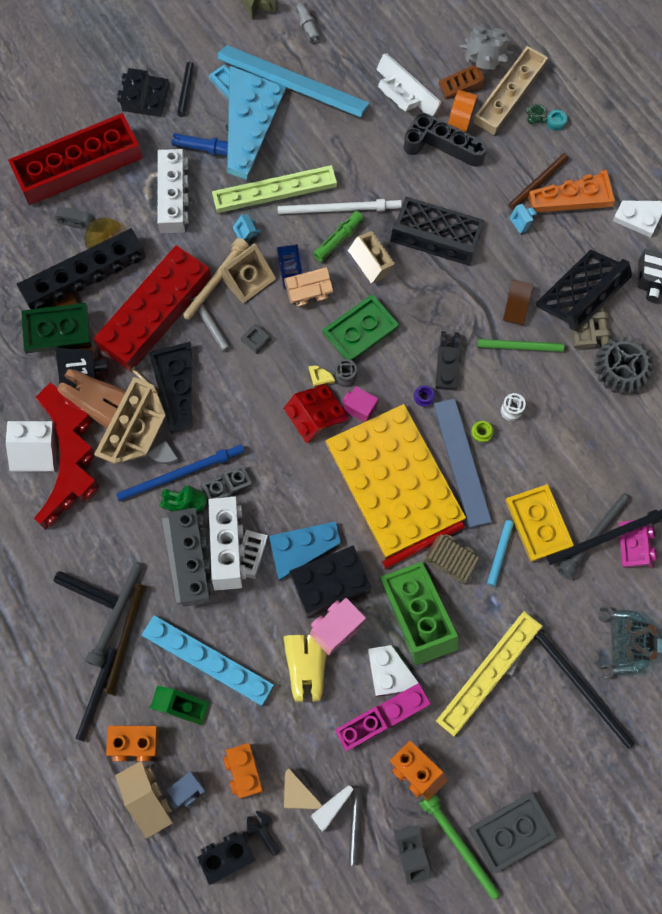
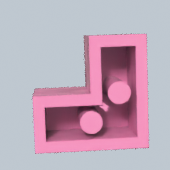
[310,598,366,655]

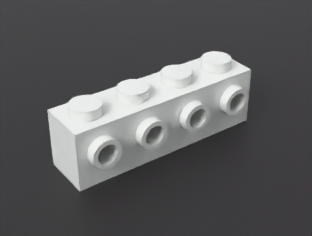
[158,149,189,233]

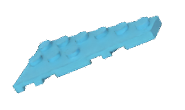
[227,66,286,180]

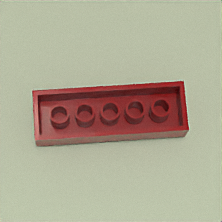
[8,113,143,206]
[93,245,211,372]

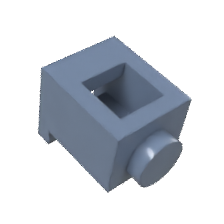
[166,771,207,810]

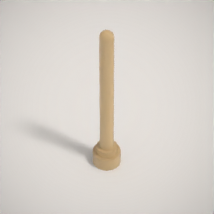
[183,238,250,320]

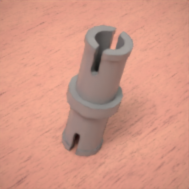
[295,3,321,43]

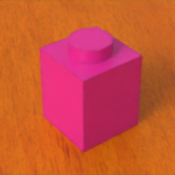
[343,386,378,422]

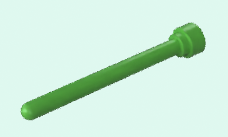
[419,794,500,900]

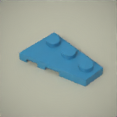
[269,521,341,581]

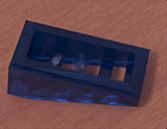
[276,244,303,289]

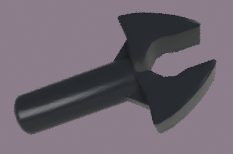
[247,811,280,856]

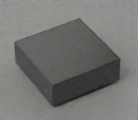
[241,323,271,354]

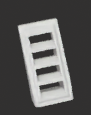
[241,530,268,579]
[311,785,353,832]

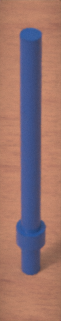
[116,444,244,502]

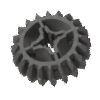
[594,336,654,394]

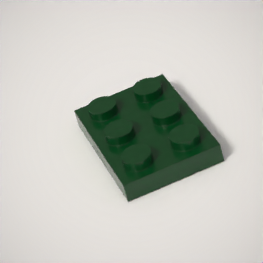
[21,303,91,354]

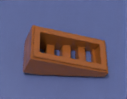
[439,65,484,99]

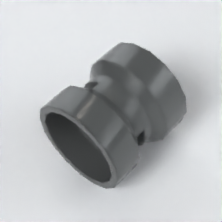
[335,359,357,387]

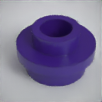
[413,385,435,407]

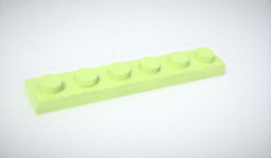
[212,165,337,213]

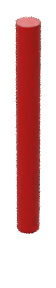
[381,521,465,570]

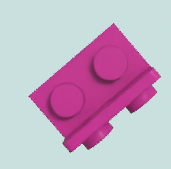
[619,520,658,568]

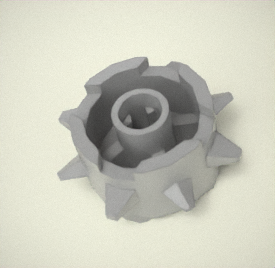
[460,26,514,69]

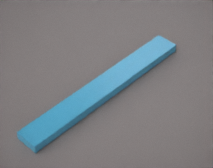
[217,45,369,117]

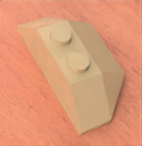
[94,377,166,464]

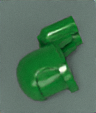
[160,485,207,514]

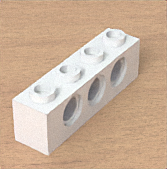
[209,497,246,591]

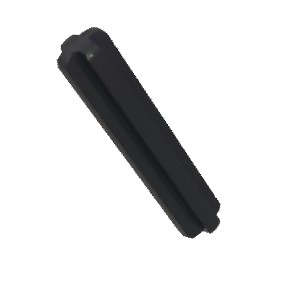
[53,571,118,609]

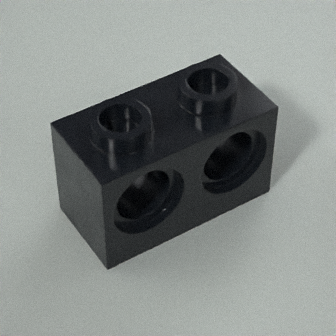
[197,831,256,885]

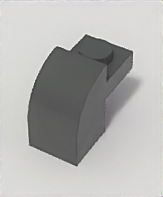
[394,825,431,885]

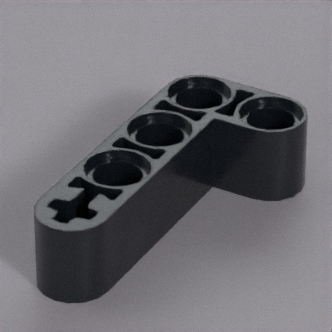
[403,113,487,167]

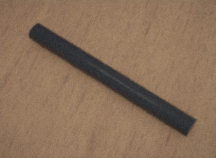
[75,647,117,742]

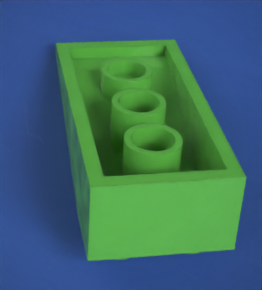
[380,562,459,666]

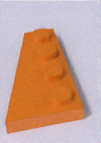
[528,169,615,213]

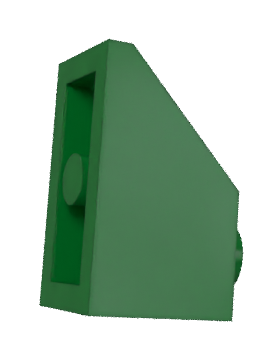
[149,685,210,726]

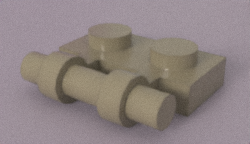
[568,305,611,348]

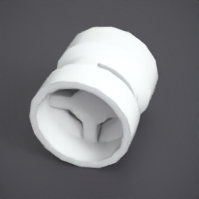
[501,393,526,421]

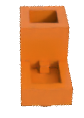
[448,90,478,132]

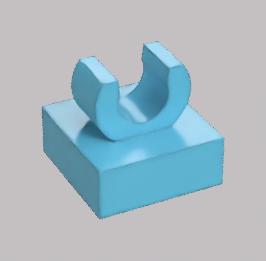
[510,204,537,234]
[233,214,261,243]

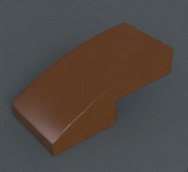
[502,280,533,325]

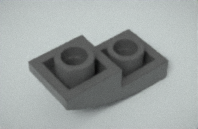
[200,465,252,504]

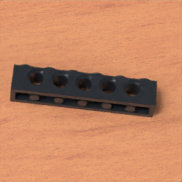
[16,228,146,310]

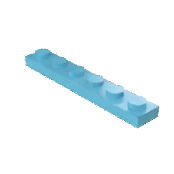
[141,615,274,706]

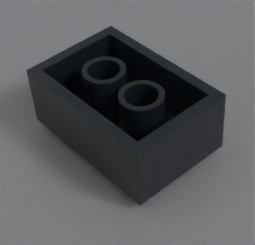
[289,545,372,618]

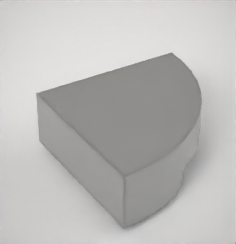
[148,441,178,464]

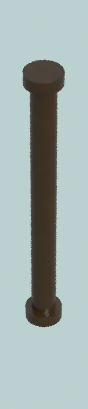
[102,583,148,696]

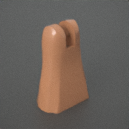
[57,369,126,428]

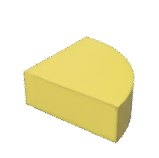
[309,366,335,387]

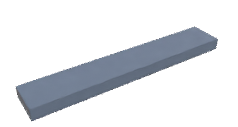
[433,399,492,529]

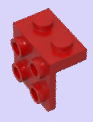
[283,384,348,443]

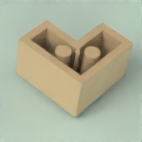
[115,761,173,838]

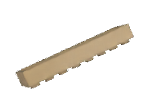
[474,46,548,135]

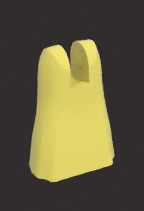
[283,635,327,702]

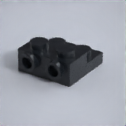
[117,68,170,117]

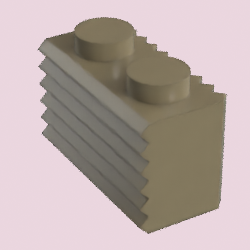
[424,534,480,584]

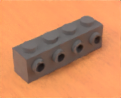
[168,508,214,607]

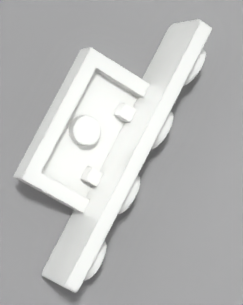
[377,53,441,117]

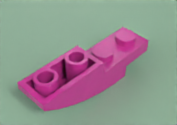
[335,683,431,751]

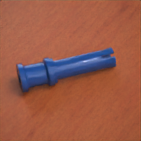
[172,133,228,156]

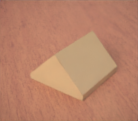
[221,244,276,303]

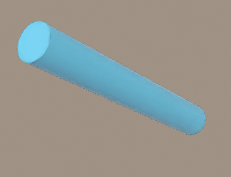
[487,520,514,587]

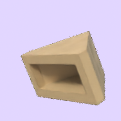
[284,769,322,809]

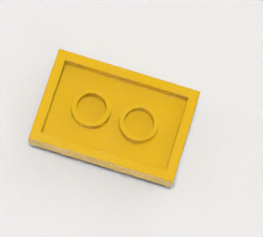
[505,484,574,563]

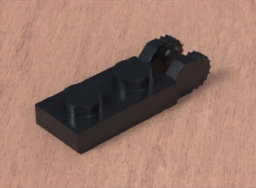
[435,331,460,391]

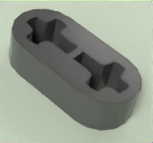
[55,207,96,230]

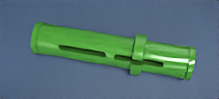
[312,211,364,263]

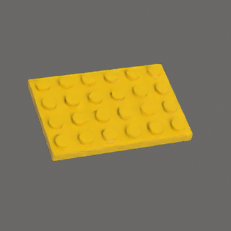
[325,404,466,559]

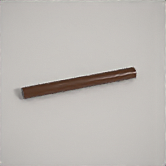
[508,153,569,210]

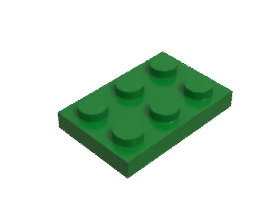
[322,294,399,361]

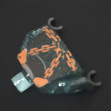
[598,606,662,679]

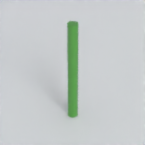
[477,339,564,352]

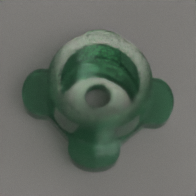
[525,104,547,124]

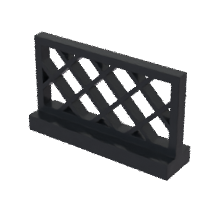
[390,196,484,266]
[536,250,632,332]

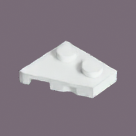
[613,201,662,238]
[368,645,418,697]

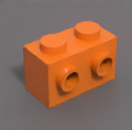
[106,726,160,762]
[389,740,448,802]
[223,743,264,799]

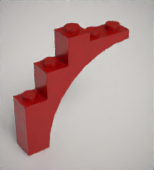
[33,382,99,530]

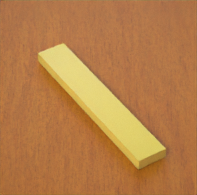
[436,611,542,737]

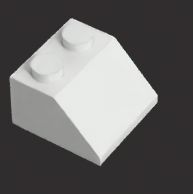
[6,421,58,472]

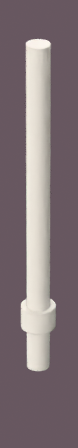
[278,199,402,214]

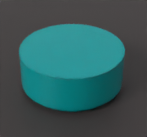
[546,110,567,131]

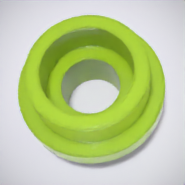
[471,421,494,443]

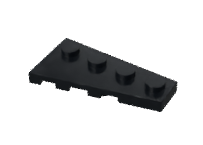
[149,341,192,434]

